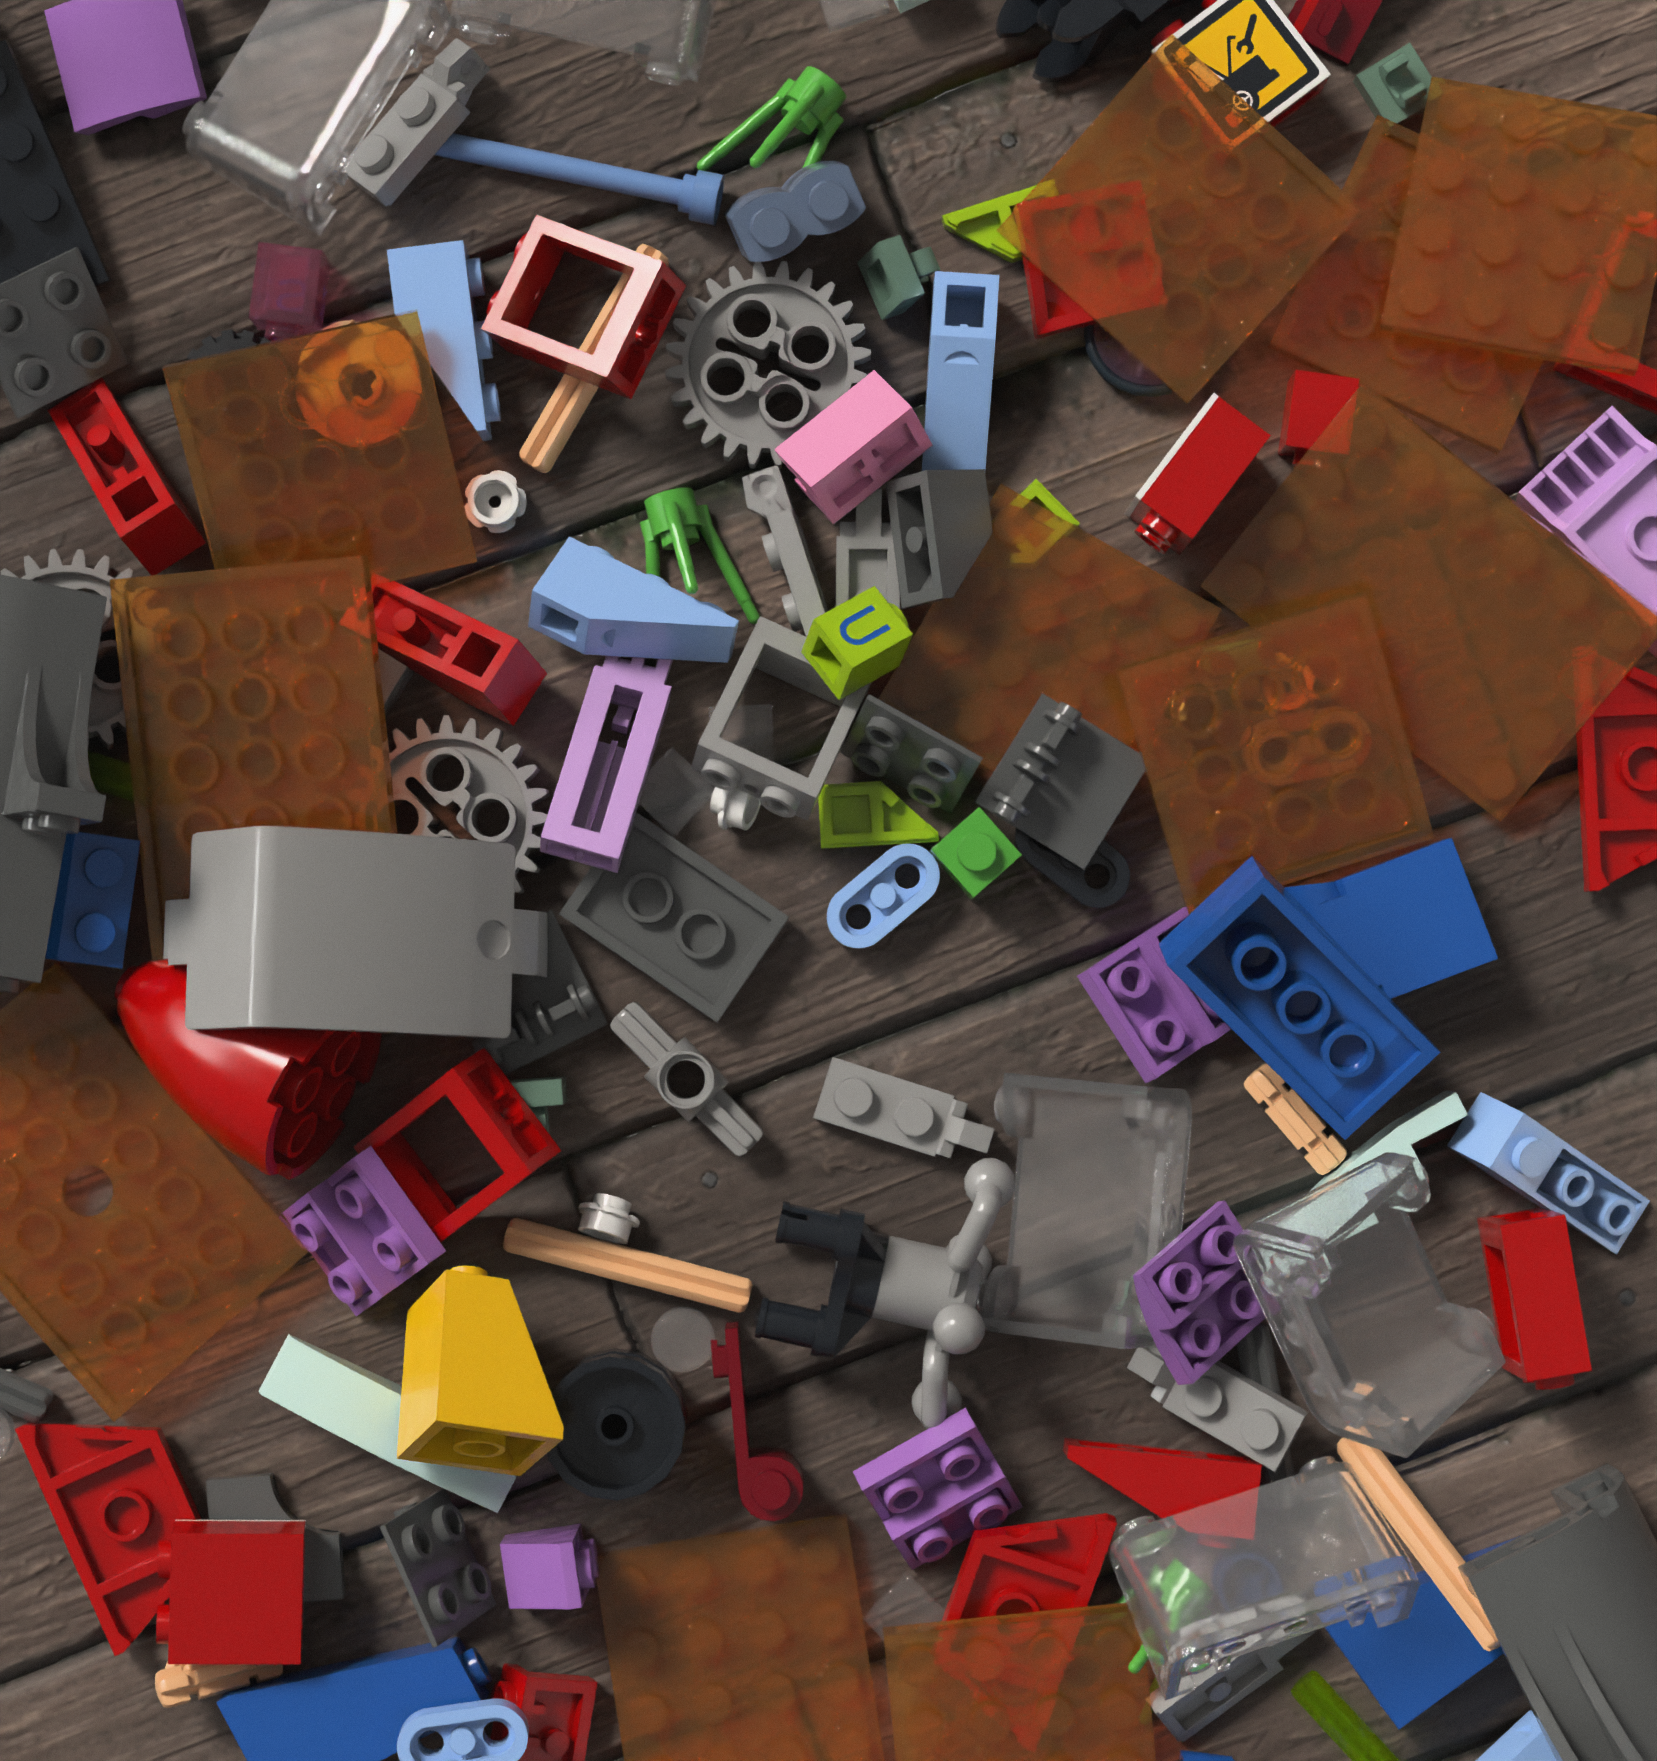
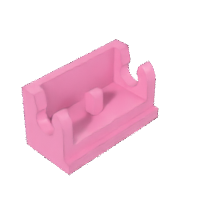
[774,370,933,524]

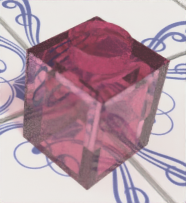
[249,242,331,345]

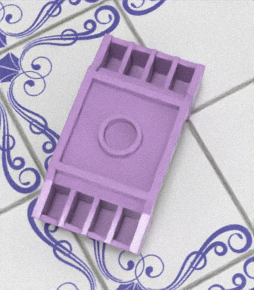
[1516,406,1657,658]

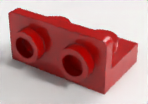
[490,1663,598,1761]

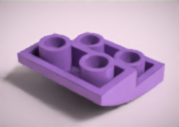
[44,0,207,135]
[1077,902,1231,1083]
[282,1146,446,1316]
[1133,1200,1276,1385]
[853,1408,1023,1570]

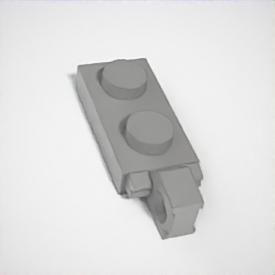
[339,38,490,207]
[742,465,829,638]
[836,489,900,609]
[813,1057,995,1158]
[1127,1341,1308,1472]
[1145,1594,1316,1743]

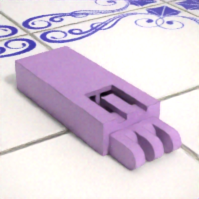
[540,656,673,873]

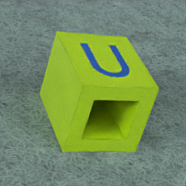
[801,586,913,700]

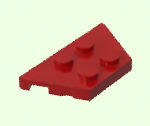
[1572,645,1657,892]
[15,1422,202,1656]
[932,1513,1117,1751]

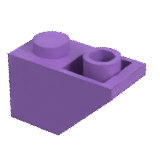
[500,1523,599,1610]

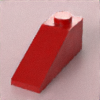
[48,377,206,577]
[340,571,547,726]
[1063,1438,1262,1551]

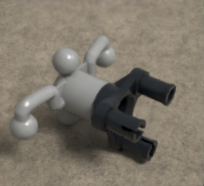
[754,1158,1016,1430]

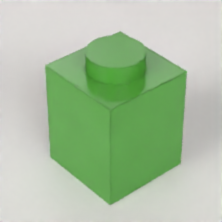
[929,807,1022,900]

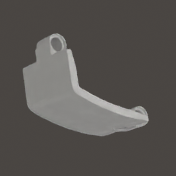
[163,826,549,1039]

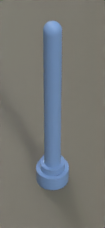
[434,133,725,225]

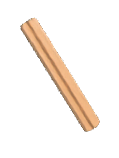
[519,244,669,473]
[503,1218,752,1313]
[1337,1427,1500,1652]

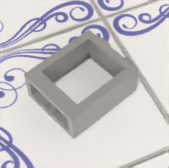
[691,616,872,821]

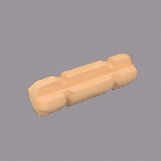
[1243,1063,1348,1175]
[155,1664,283,1708]

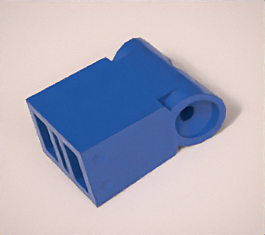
[1284,837,1498,999]

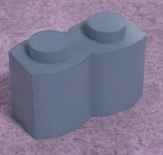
[724,161,866,262]

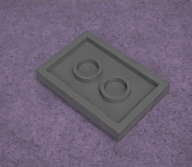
[559,812,790,1023]

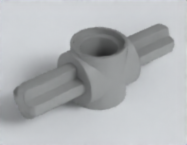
[610,1002,763,1157]

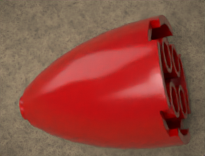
[115,959,382,1180]

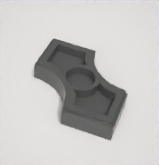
[206,1473,346,1602]

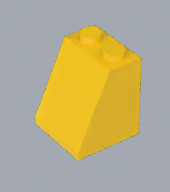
[397,1266,564,1476]

